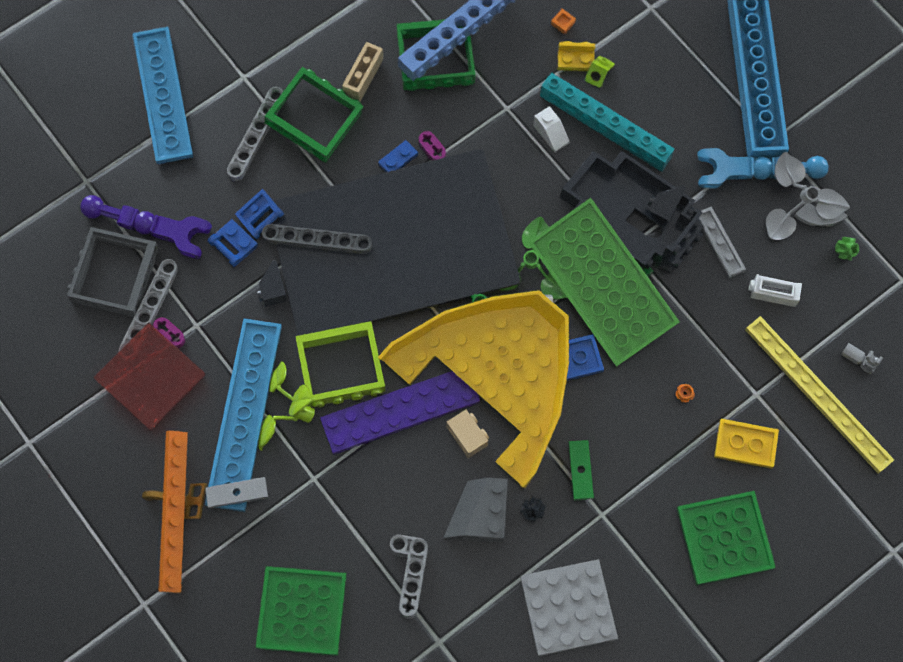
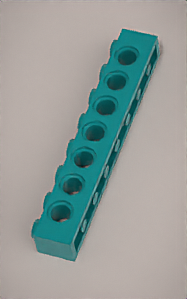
[540,73,674,172]

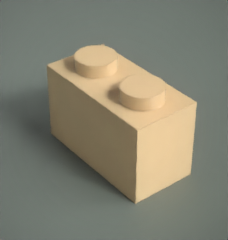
[446,410,489,458]

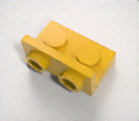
[558,41,595,71]

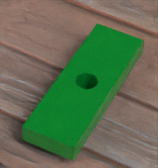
[568,440,594,500]

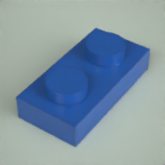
[378,140,418,172]

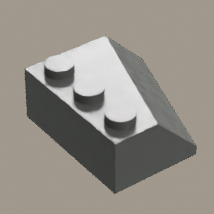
[443,478,508,543]

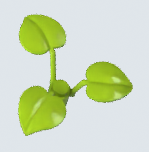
[258,361,315,451]

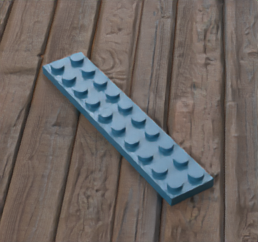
[205,319,282,512]

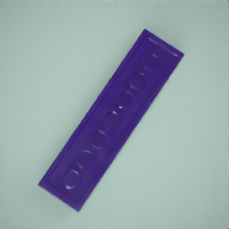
[320,371,480,455]

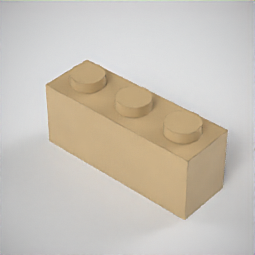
[342,42,383,102]

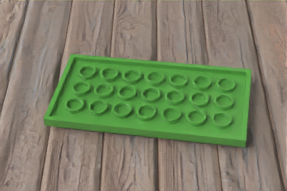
[529,198,680,367]

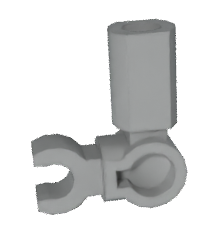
[841,343,883,374]

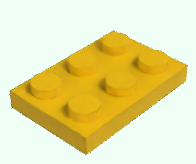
[714,419,779,469]

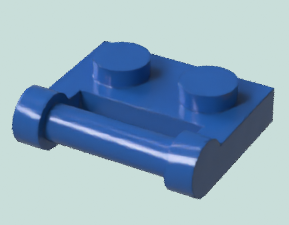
[235,189,284,239]
[207,219,258,267]

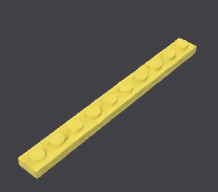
[745,316,894,474]

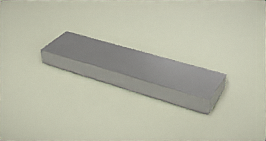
[700,206,746,279]

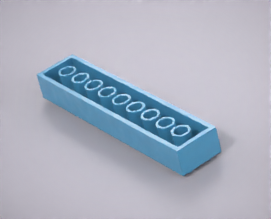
[727,0,789,159]

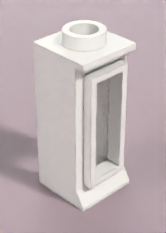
[749,274,802,307]

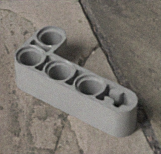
[390,535,428,619]

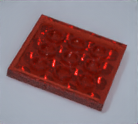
[93,322,205,431]

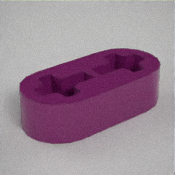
[419,131,446,161]
[153,317,185,349]

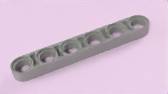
[227,87,283,181]
[118,259,178,361]

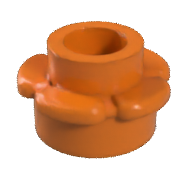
[675,384,695,403]

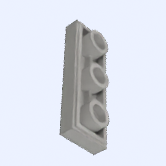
[205,477,268,508]

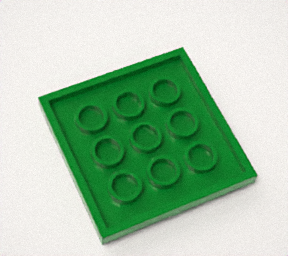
[677,491,776,585]
[256,566,347,656]

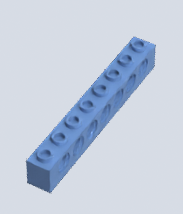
[398,0,516,81]

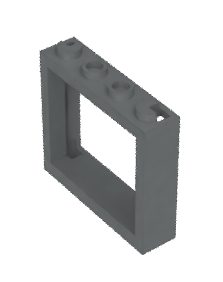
[67,227,159,317]

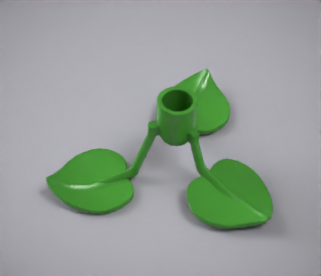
[499,216,568,300]

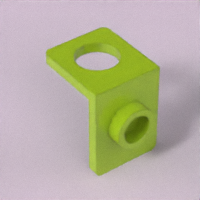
[585,56,615,88]

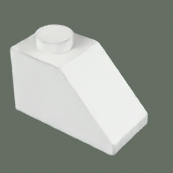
[533,106,570,152]

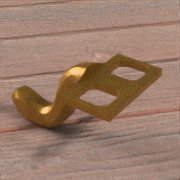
[142,483,207,519]

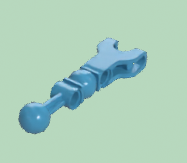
[697,148,829,188]

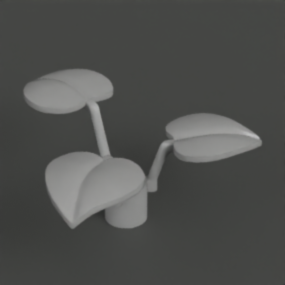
[766,152,850,240]

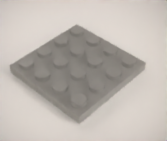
[520,559,618,656]

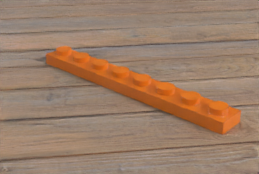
[159,430,188,593]

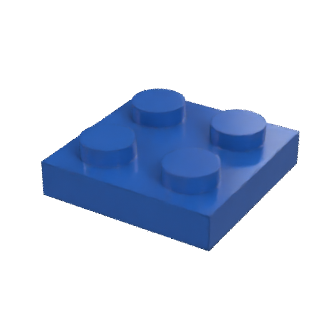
[566,334,604,381]

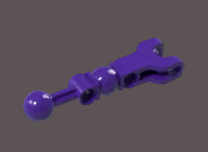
[80,195,212,259]

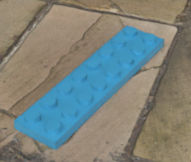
[133,27,193,164]

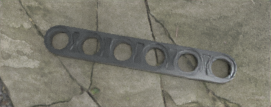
[262,224,372,254]

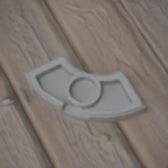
[794,203,848,227]

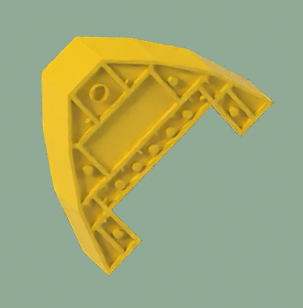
[378,290,569,488]

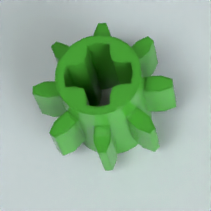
[835,237,859,260]

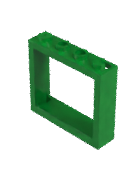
[397,19,475,91]
[265,67,363,163]

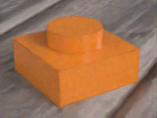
[551,9,576,34]

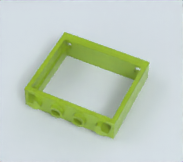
[295,321,386,408]

